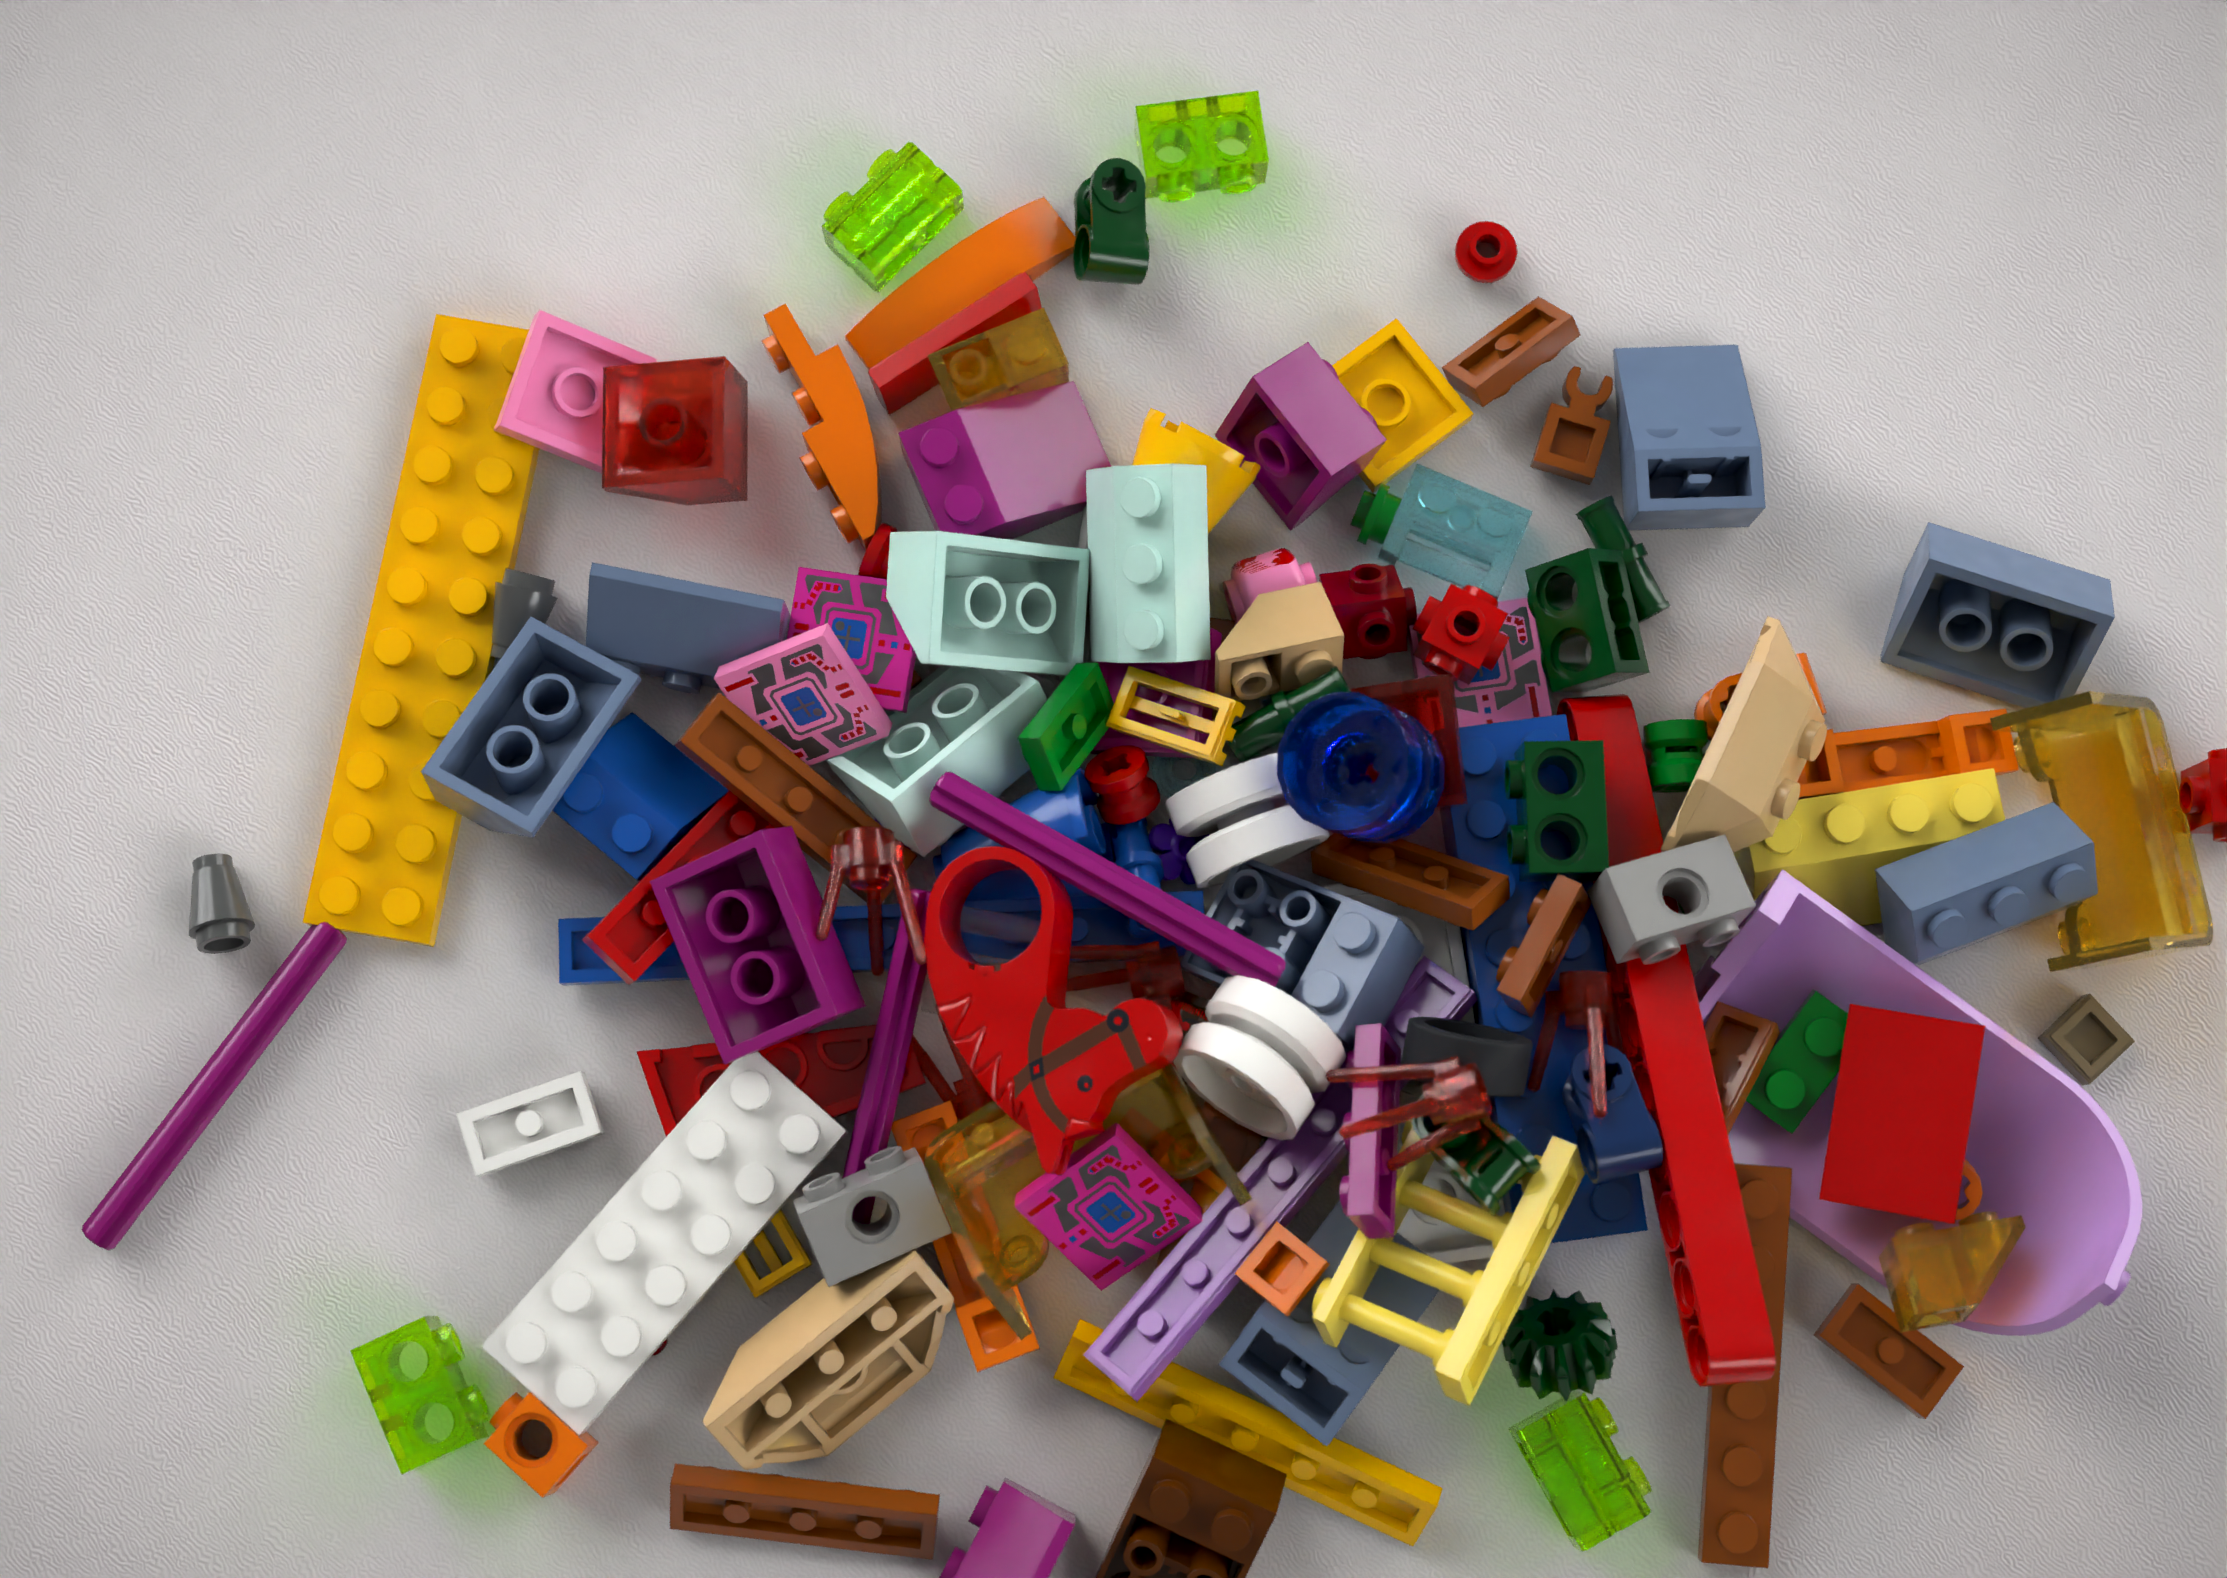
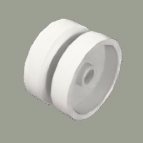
[1165,751,1330,888]
[1173,975,1346,1140]

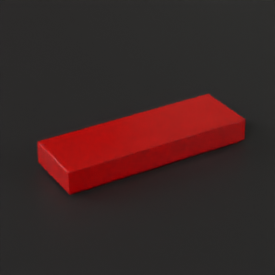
[868,272,1044,415]

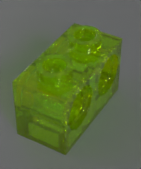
[1134,90,1269,202]
[350,1316,491,1475]

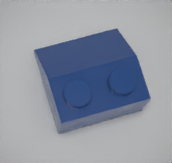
[552,712,729,882]

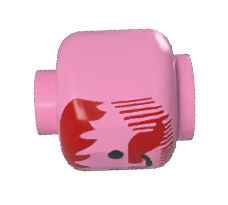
[1223,548,1317,626]

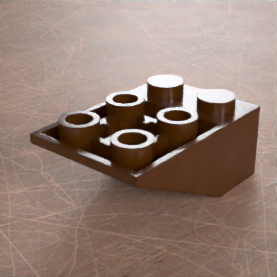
[1094,1419,1287,1578]

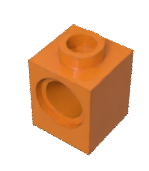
[484,1392,599,1498]

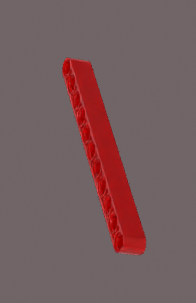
[1557,694,1775,1387]

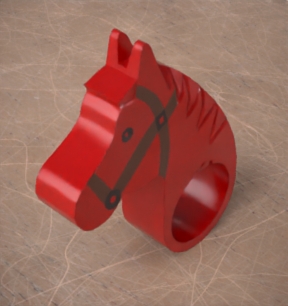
[924,846,1183,1176]

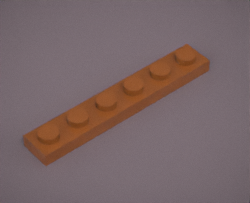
[1698,1163,1792,1568]

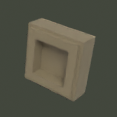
[2038,994,2135,1086]

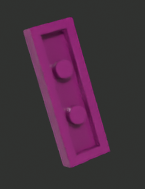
[1340,1023,1401,1239]

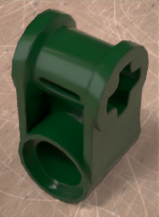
[1073,158,1150,285]
[1411,1087,1541,1216]

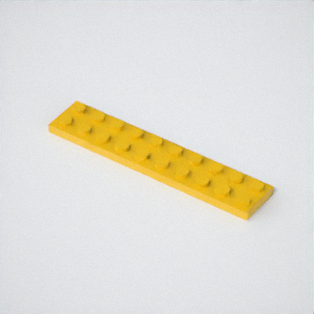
[302,314,540,947]

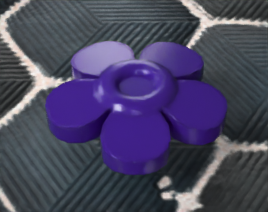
[1149,818,1209,885]

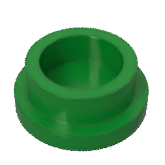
[1350,483,1402,545]

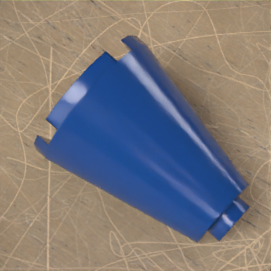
[933,768,1115,901]

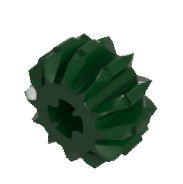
[1502,1289,1618,1402]

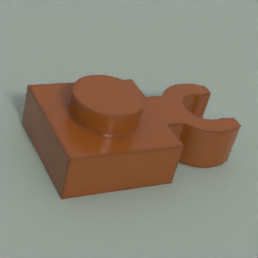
[1530,366,1613,485]

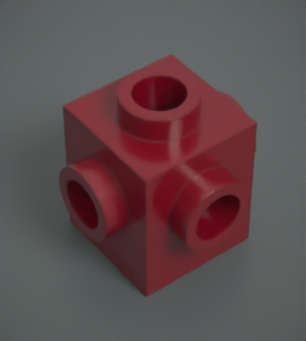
[1319,564,1417,659]

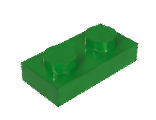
[1018,663,1114,791]
[1746,989,1848,1134]

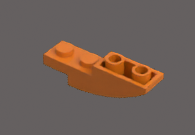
[761,303,882,552]

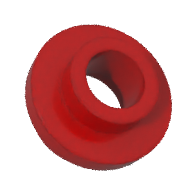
[1455,221,1517,283]

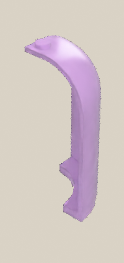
[1693,869,2142,1336]

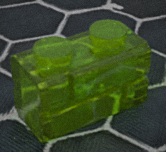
[821,142,964,292]
[1508,1391,1652,1552]

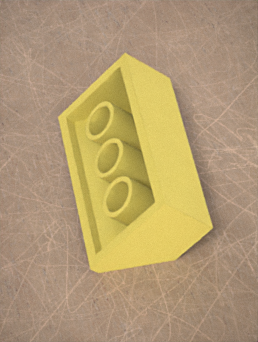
[1733,768,2005,926]

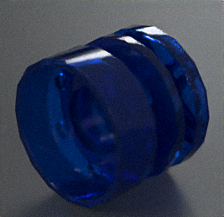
[1277,692,1445,843]

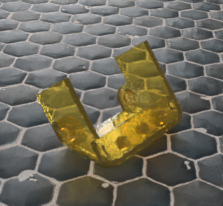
[1990,691,2213,972]
[924,1062,1252,1339]

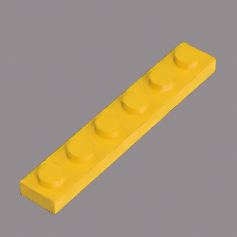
[1053,1319,1442,1547]

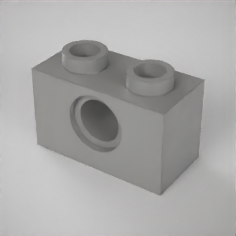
[1587,834,1756,964]
[793,1146,952,1287]

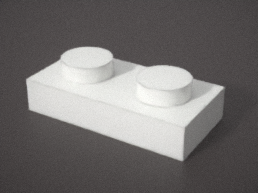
[456,1071,604,1177]

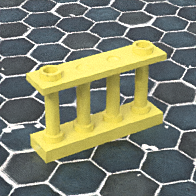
[1312,1112,1585,1406]

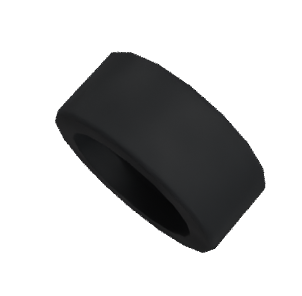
[1400,1017,1533,1097]

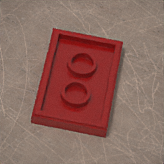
[1819,1004,1986,1224]

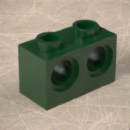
[1525,548,1650,692]
[1504,740,1609,882]

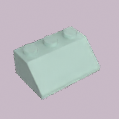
[1086,464,1211,663]
[886,531,1090,676]
[826,665,1048,857]

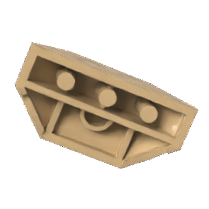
[1661,616,1827,852]
[703,1249,954,1470]

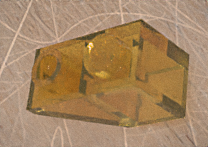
[928,308,1069,411]
[1879,1211,2026,1333]

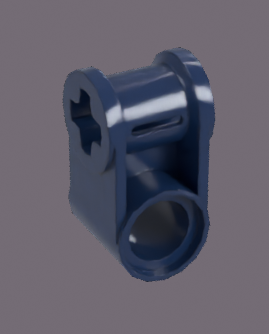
[1562,1044,1663,1184]

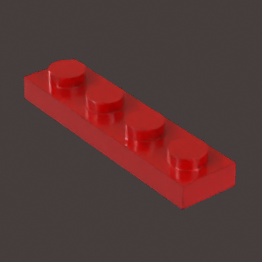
[582,791,774,985]

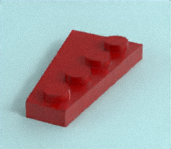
[636,1025,927,1137]

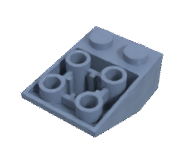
[1613,345,1766,531]
[1178,859,1425,1053]
[1218,1199,1439,1447]

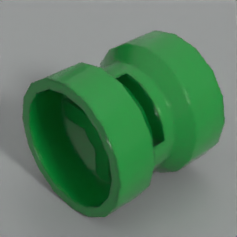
[1643,719,1708,793]

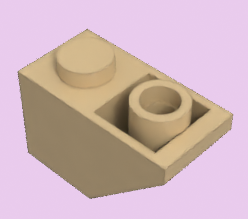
[1215,582,1344,701]

